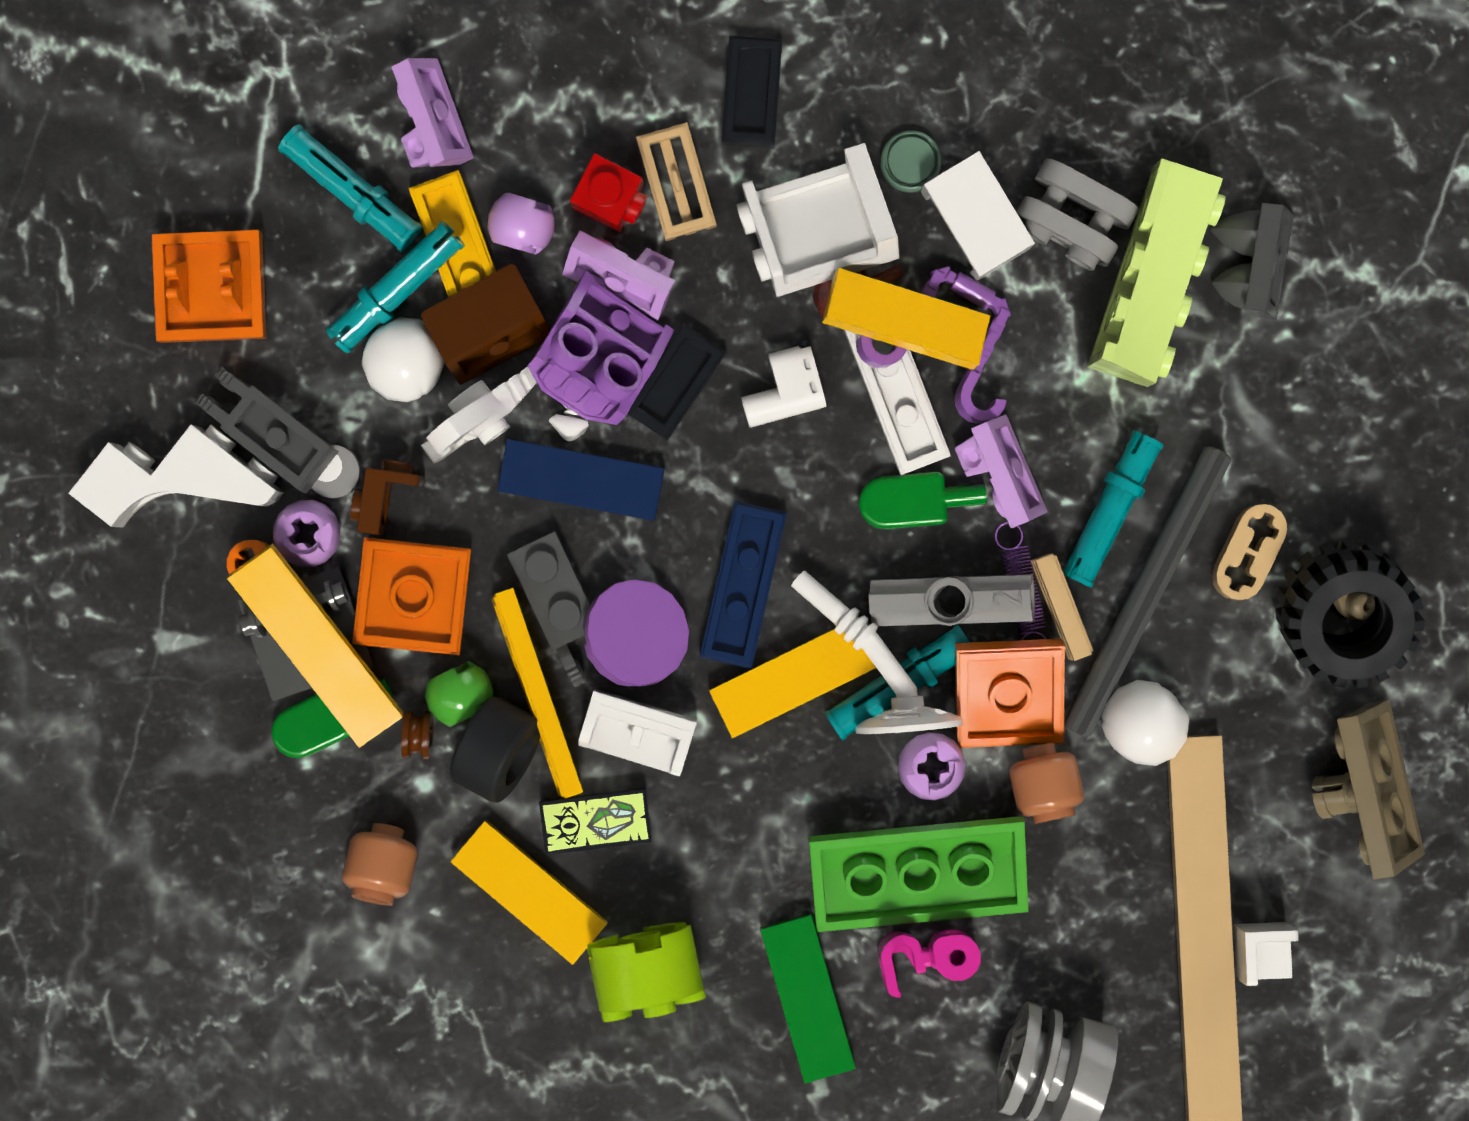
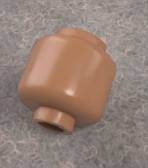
[1009,743,1084,824]
[342,823,418,906]

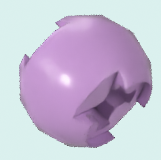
[487,193,555,255]
[273,500,340,567]
[898,732,966,801]

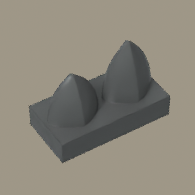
[1211,203,1294,320]

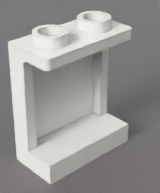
[736,143,899,297]

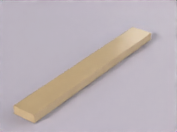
[1167,735,1242,1121]

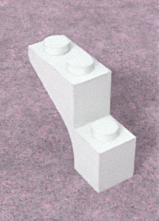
[68,424,285,528]

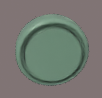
[880,130,942,193]

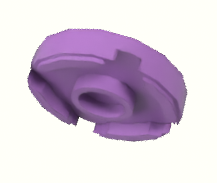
[583,579,689,687]

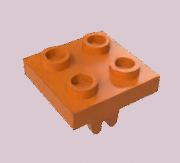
[152,230,267,343]

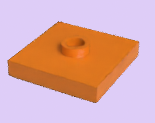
[352,537,471,656]
[955,639,1065,748]

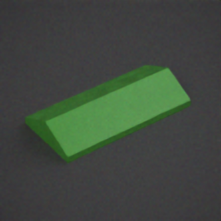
[808,816,1028,932]

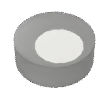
[311,445,362,499]

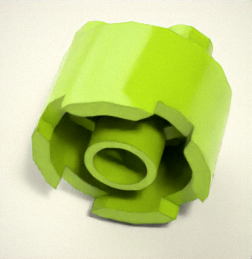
[587,922,706,1022]

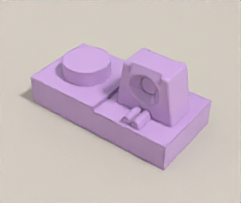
[392,58,474,168]
[562,231,675,322]
[955,414,1048,528]

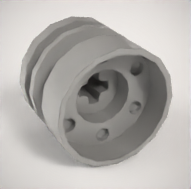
[996,1001,1118,1121]

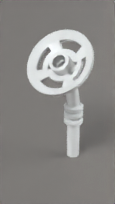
[791,571,964,734]

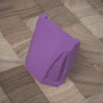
[528,271,675,425]

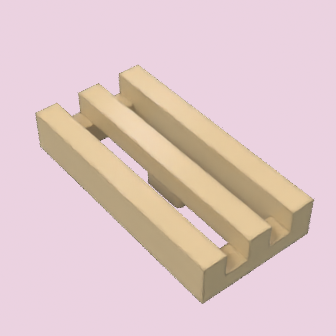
[636,122,717,241]
[1030,554,1093,661]

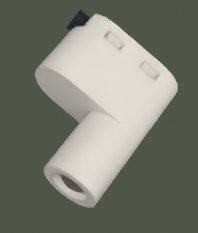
[741,340,827,428]

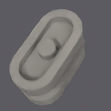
[1016,158,1139,271]

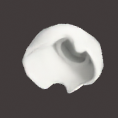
[362,317,445,402]
[1101,680,1189,766]

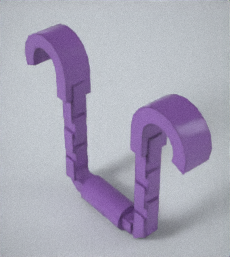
[856,266,1011,424]

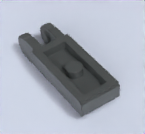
[195,366,339,494]
[507,532,591,687]

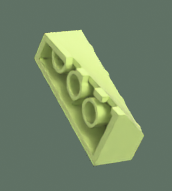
[1087,158,1226,387]

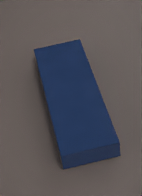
[497,439,665,521]
[700,501,787,669]

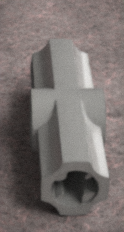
[869,574,1036,626]

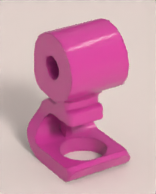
[878,929,981,998]

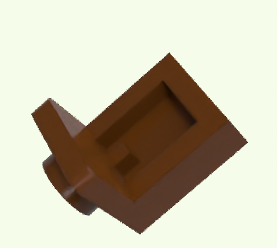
[350,460,425,536]

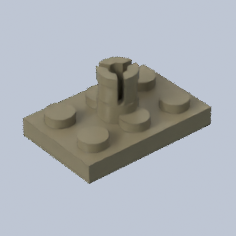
[1312,699,1425,880]

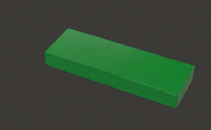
[760,913,856,1084]

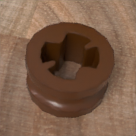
[401,710,434,759]

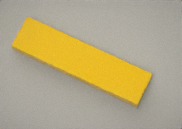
[227,543,403,748]
[491,588,583,799]

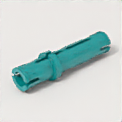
[278,124,422,252]
[325,220,465,354]
[1062,430,1164,588]
[824,624,970,741]

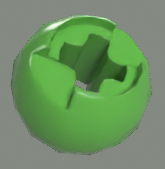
[425,661,494,727]

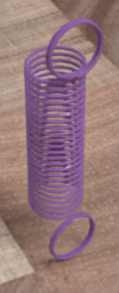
[995,522,1046,640]

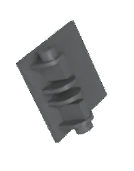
[238,566,374,701]

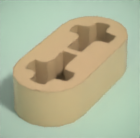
[1212,504,1287,600]

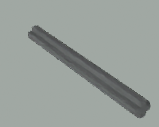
[1064,446,1231,737]

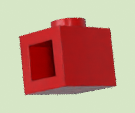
[570,153,648,234]

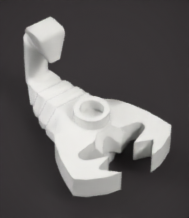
[421,367,589,463]

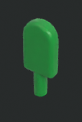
[858,471,987,529]
[271,678,394,759]

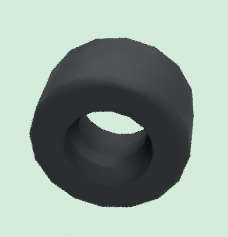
[450,697,541,803]

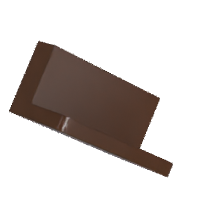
[421,264,551,385]

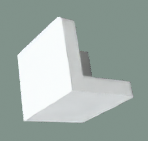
[1233,922,1299,986]

